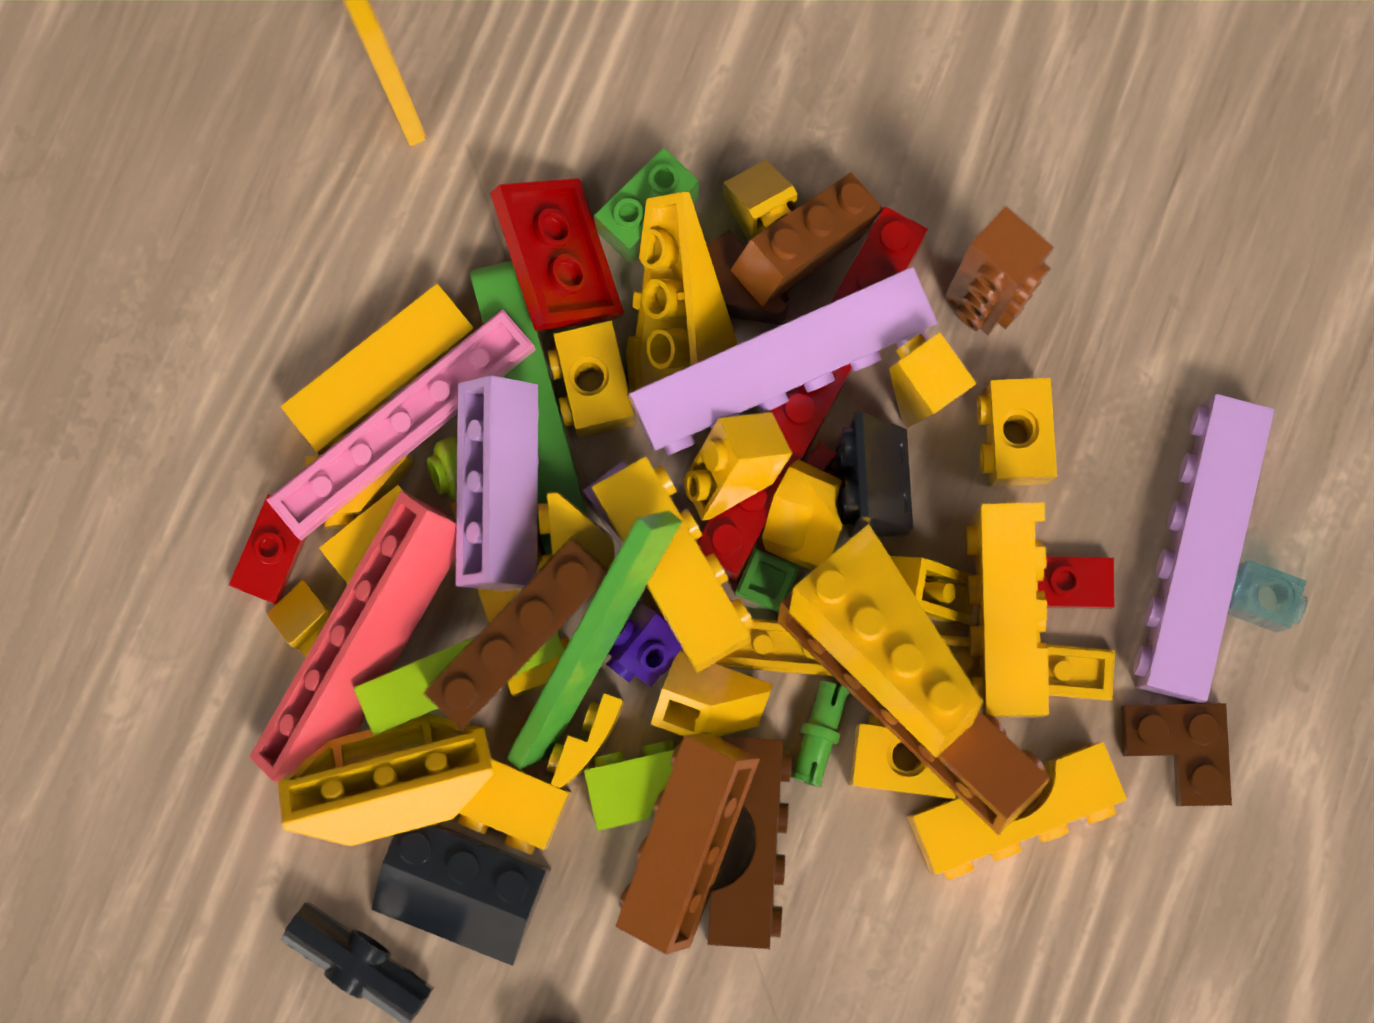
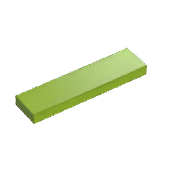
[353,632,565,736]

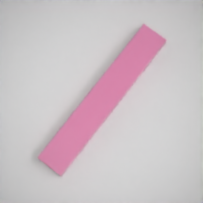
[266,309,536,541]

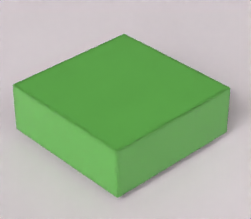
[735,548,800,614]

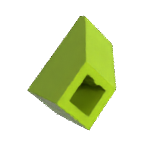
[584,740,674,831]

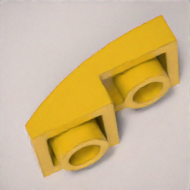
[546,694,625,788]

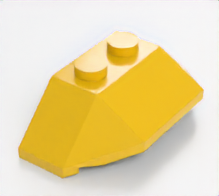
[277,714,494,846]

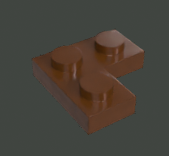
[1121,703,1232,806]

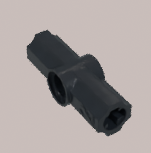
[280,901,434,1023]

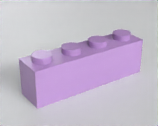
[456,375,539,591]

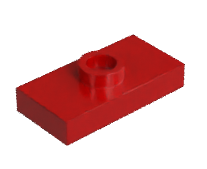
[228,494,307,605]
[1038,556,1115,609]

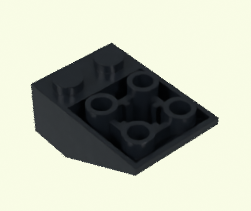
[835,412,913,538]

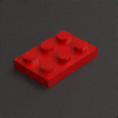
[490,178,624,331]

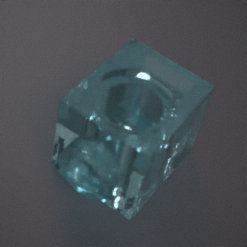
[1227,560,1308,633]

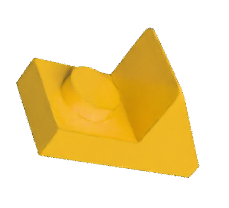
[267,580,333,657]

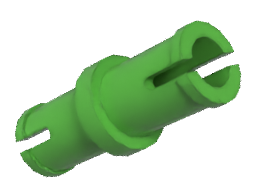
[791,681,850,787]

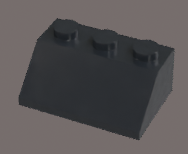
[371,823,551,966]

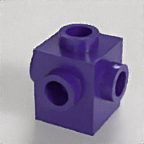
[606,599,682,687]

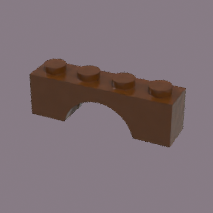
[423,536,608,730]
[707,736,792,949]

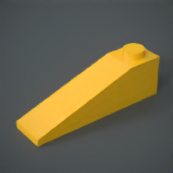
[626,192,738,393]

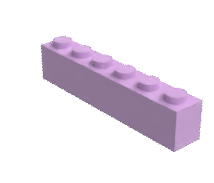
[627,267,938,456]
[1133,394,1275,703]

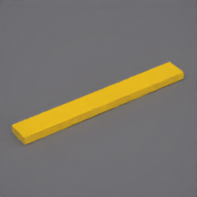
[715,619,1115,701]

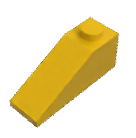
[889,332,976,428]

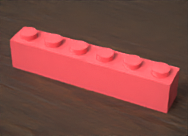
[249,491,457,782]

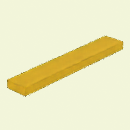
[344,0,426,147]

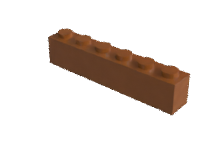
[777,592,1050,835]

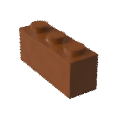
[730,172,883,307]

